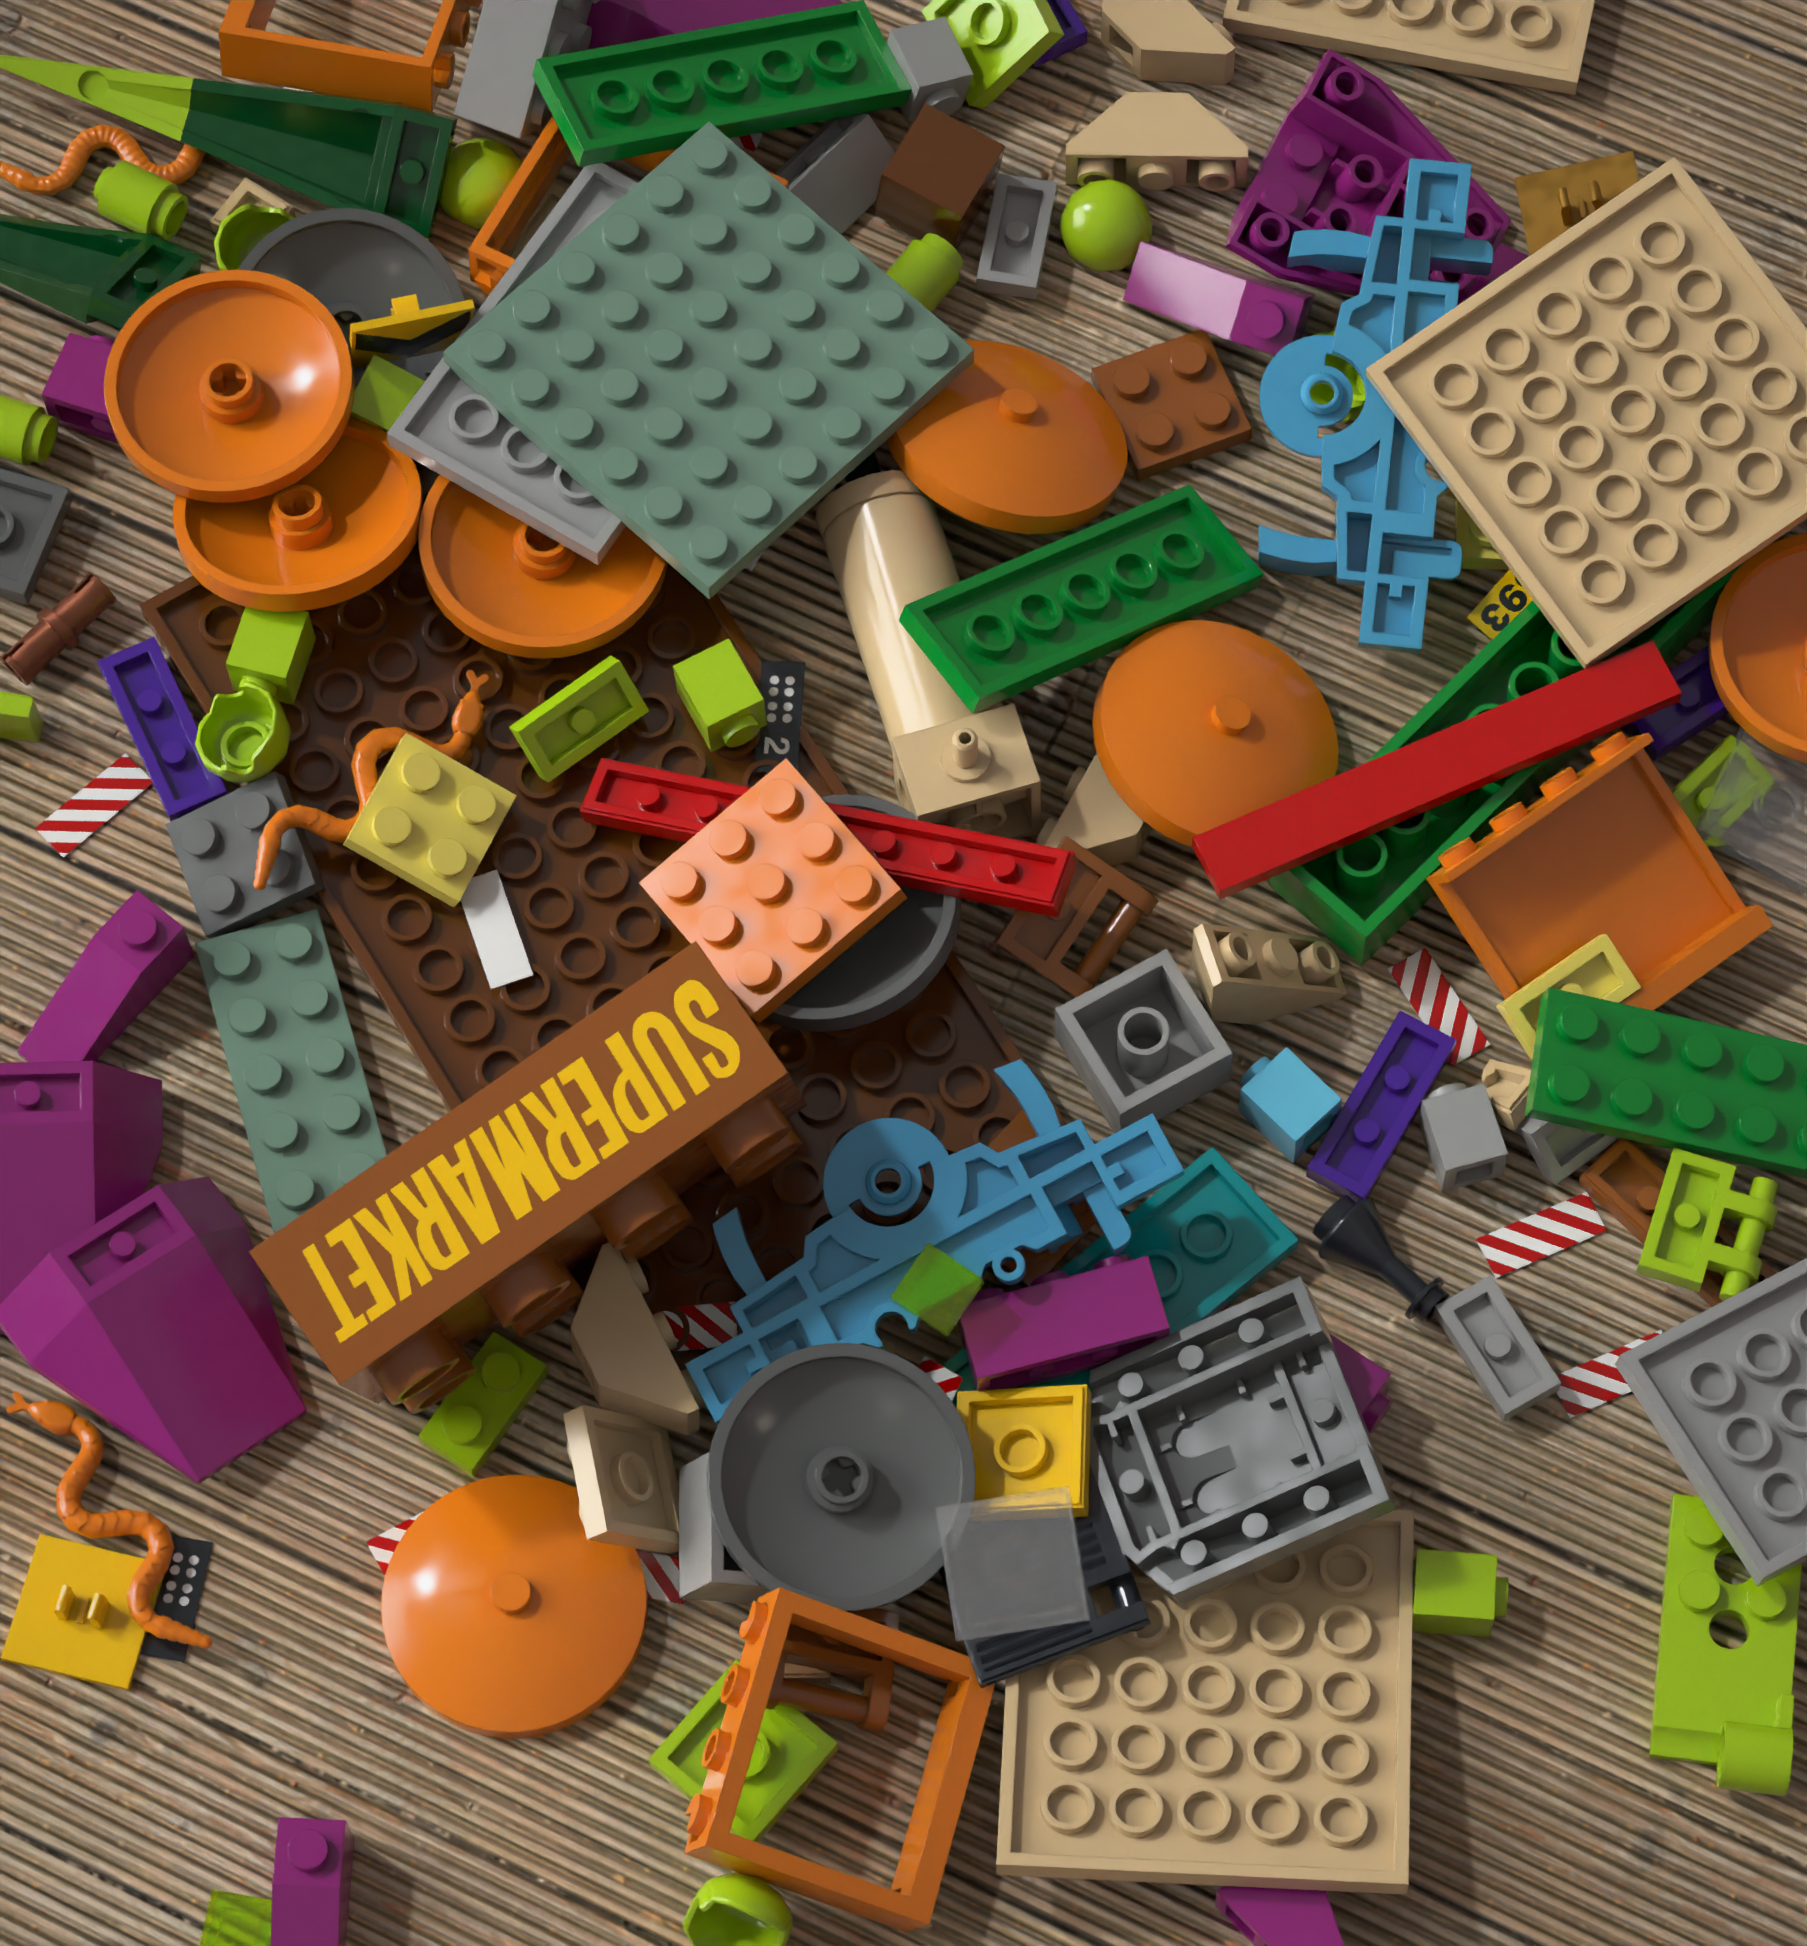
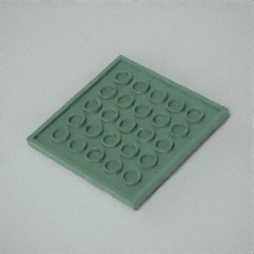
[443,122,974,599]

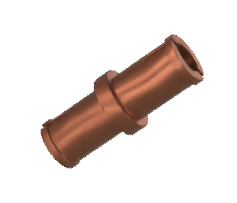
[0,572,117,686]

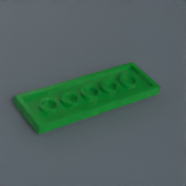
[532,0,912,167]
[898,484,1263,714]
[1525,988,1807,1179]

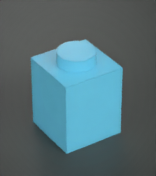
[1239,1047,1342,1163]

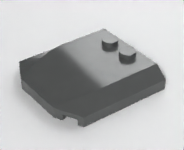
[1089,1276,1396,1604]

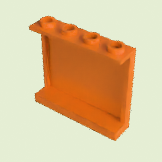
[1426,731,1774,1011]

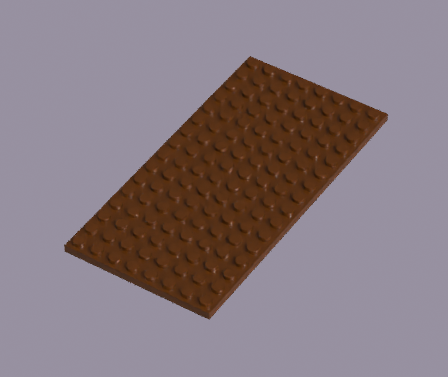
[139,459,1067,1371]

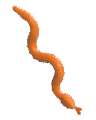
[0,124,206,196]
[253,670,489,891]
[6,1392,212,1649]

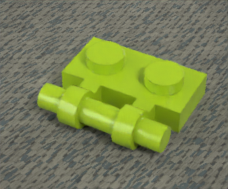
[1636,1148,1779,1301]

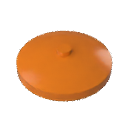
[104,270,355,503]
[886,340,1128,534]
[173,417,424,612]
[418,475,668,659]
[1708,532,1807,764]
[1092,620,1339,848]
[381,1475,648,1738]

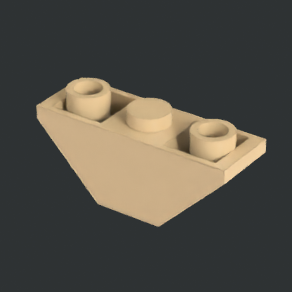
[1101,0,1236,85]
[1065,92,1248,192]
[1036,742,1153,866]
[1191,923,1347,1025]
[570,1242,705,1435]

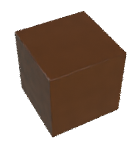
[874,103,1005,250]

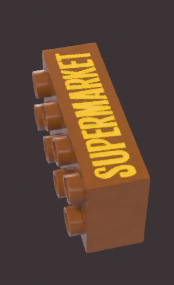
[249,941,807,1415]

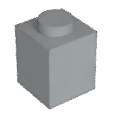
[887,17,973,122]
[1418,1083,1508,1192]

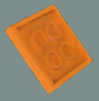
[639,759,907,1023]

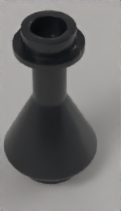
[1312,1195,1449,1323]

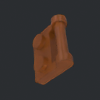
[993,836,1159,999]
[766,1592,900,1733]

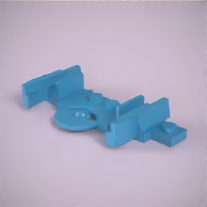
[1258,158,1493,654]
[685,1059,1185,1425]

